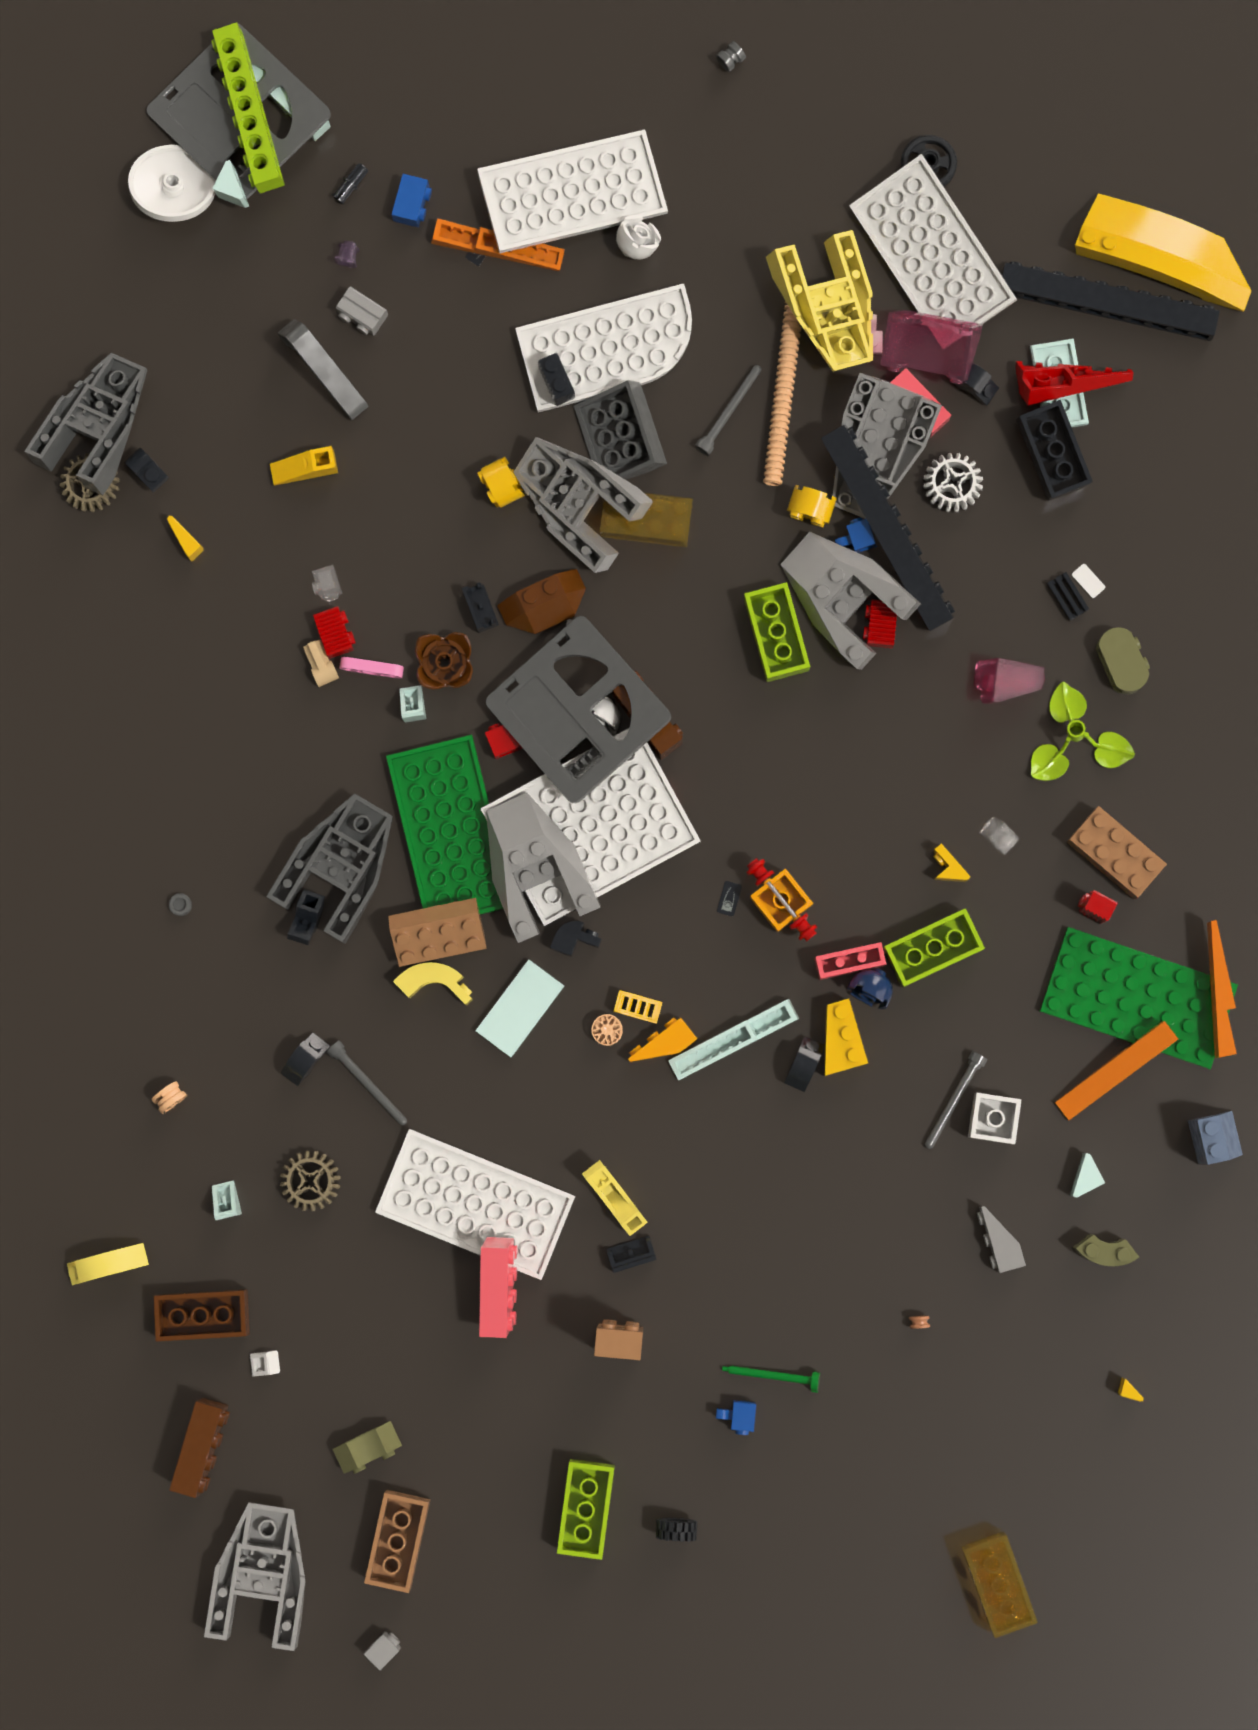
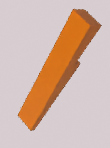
[431,218,565,271]
[1207,920,1237,1058]
[1055,1021,1178,1120]

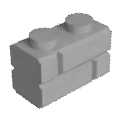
[336,286,388,336]

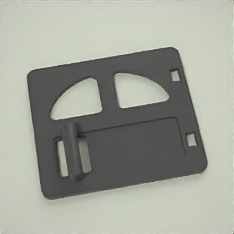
[147,24,331,199]
[486,616,671,804]

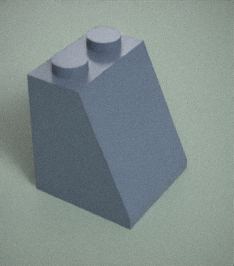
[1188,1111,1243,1165]

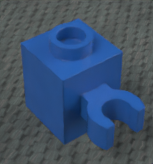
[835,517,877,553]
[716,1400,756,1435]

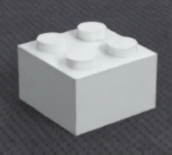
[968,1093,1021,1144]

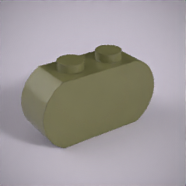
[1096,627,1150,695]

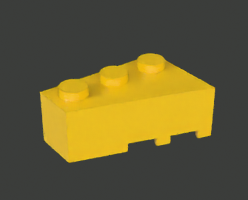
[824,999,868,1076]

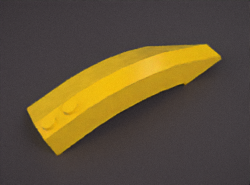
[1075,193,1251,312]

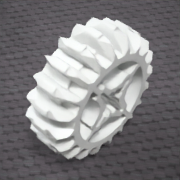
[923,453,983,512]

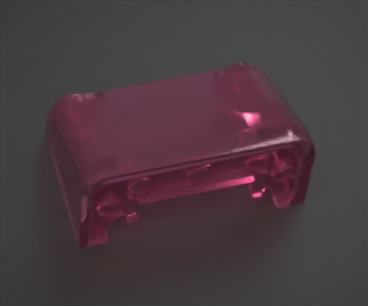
[881,310,983,384]

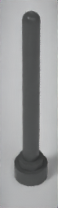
[695,365,761,456]
[326,1040,407,1125]
[925,1051,988,1149]

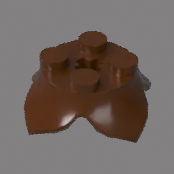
[415,632,473,690]

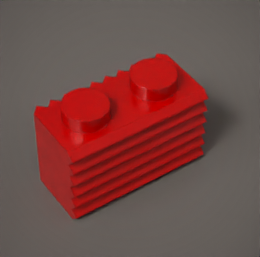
[863,599,897,649]
[313,606,356,659]
[1077,890,1118,924]

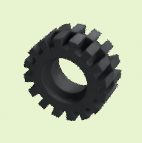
[656,1518,697,1542]

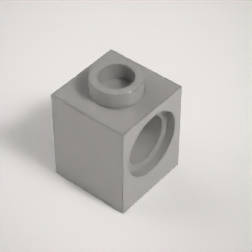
[364,1631,401,1670]

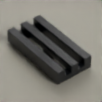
[1047,572,1089,621]

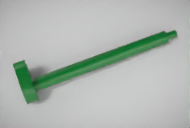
[722,1366,820,1393]

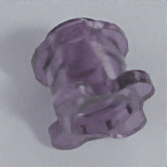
[334,241,360,268]

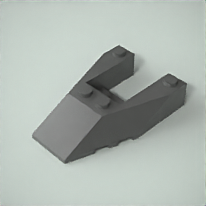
[24,353,147,496]
[266,794,393,944]

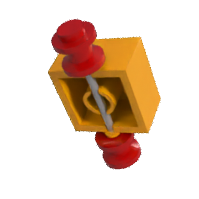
[746,858,817,942]

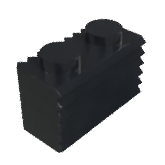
[538,353,575,406]

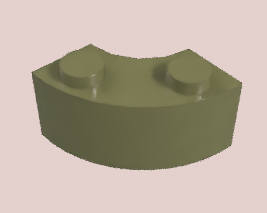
[1072,1234,1139,1266]
[333,1421,402,1474]

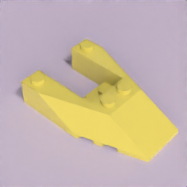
[766,230,873,372]

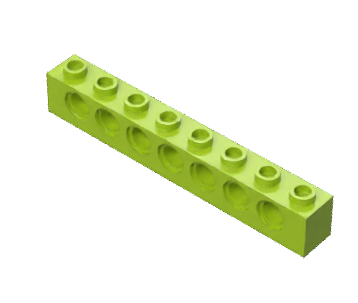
[211,22,285,194]

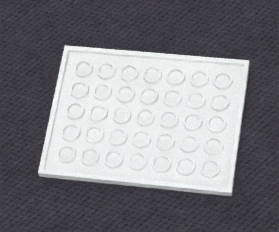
[481,728,701,926]

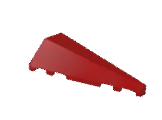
[1015,361,1134,405]

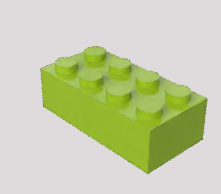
[744,582,810,682]
[883,908,985,988]
[557,1459,615,1560]

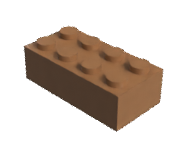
[1067,806,1167,900]
[388,898,487,967]
[594,1319,644,1360]
[364,1490,431,1593]

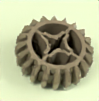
[60,453,120,512]
[280,1151,341,1211]

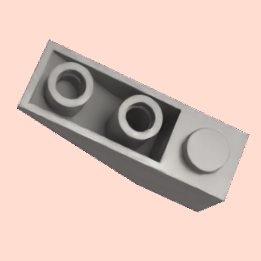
[977,1206,1026,1273]

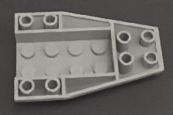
[832,373,942,519]

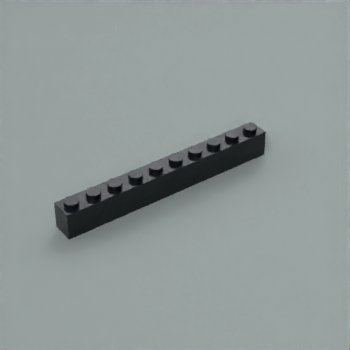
[1002,261,1220,341]
[821,425,955,631]

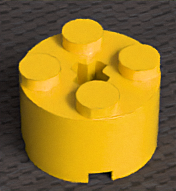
[477,456,525,508]
[787,485,837,528]

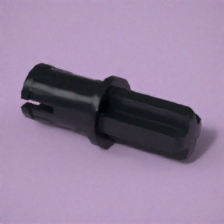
[332,163,368,204]

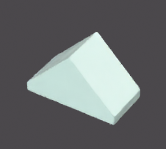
[212,160,249,208]
[400,685,426,722]
[1070,1153,1105,1197]
[212,1180,242,1220]

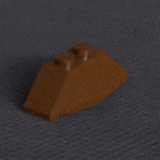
[497,569,586,635]

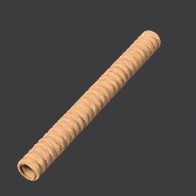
[763,300,801,486]

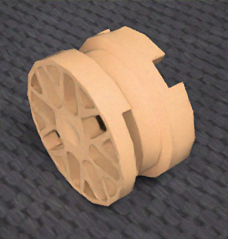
[592,1014,623,1046]
[151,1081,187,1114]

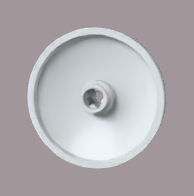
[128,145,216,222]

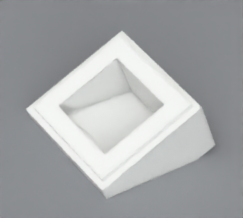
[250,1351,280,1376]

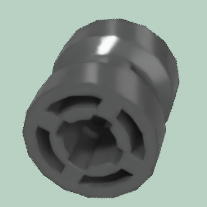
[716,41,746,72]

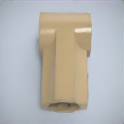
[303,640,339,687]

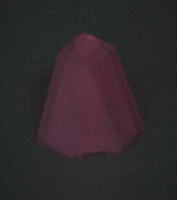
[974,658,1045,704]

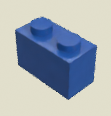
[391,174,432,228]

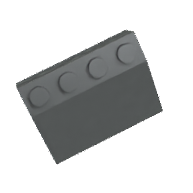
[574,380,667,480]

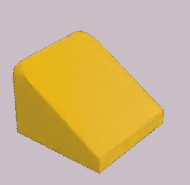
[1118,1377,1144,1402]

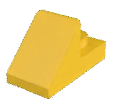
[933,843,971,882]

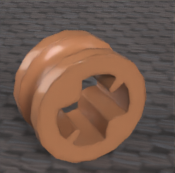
[909,1315,930,1329]

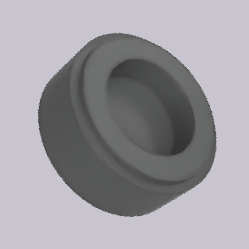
[169,893,192,916]

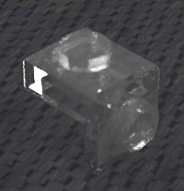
[979,817,1020,855]

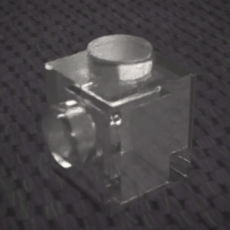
[311,565,343,601]

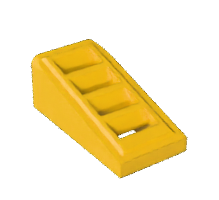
[167,516,204,561]
[614,990,663,1024]

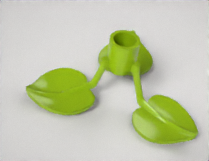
[1031,682,1135,781]

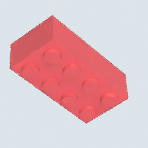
[479,1237,518,1338]

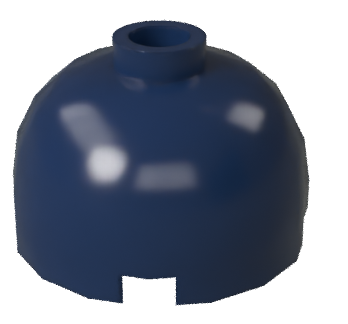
[847,968,893,1010]

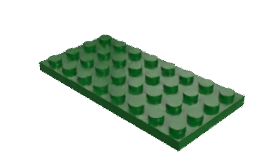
[386,735,503,915]
[1039,927,1238,1069]

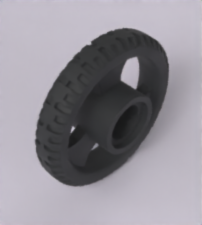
[901,135,957,187]

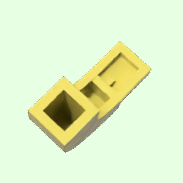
[393,962,473,1005]
[582,1160,648,1236]
[67,1243,149,1285]

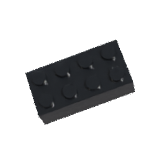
[1016,400,1093,501]

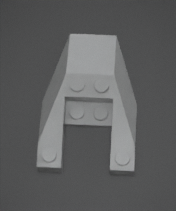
[513,437,653,573]
[780,532,921,670]
[486,793,601,943]
[204,1502,306,1651]

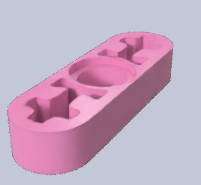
[339,657,404,679]

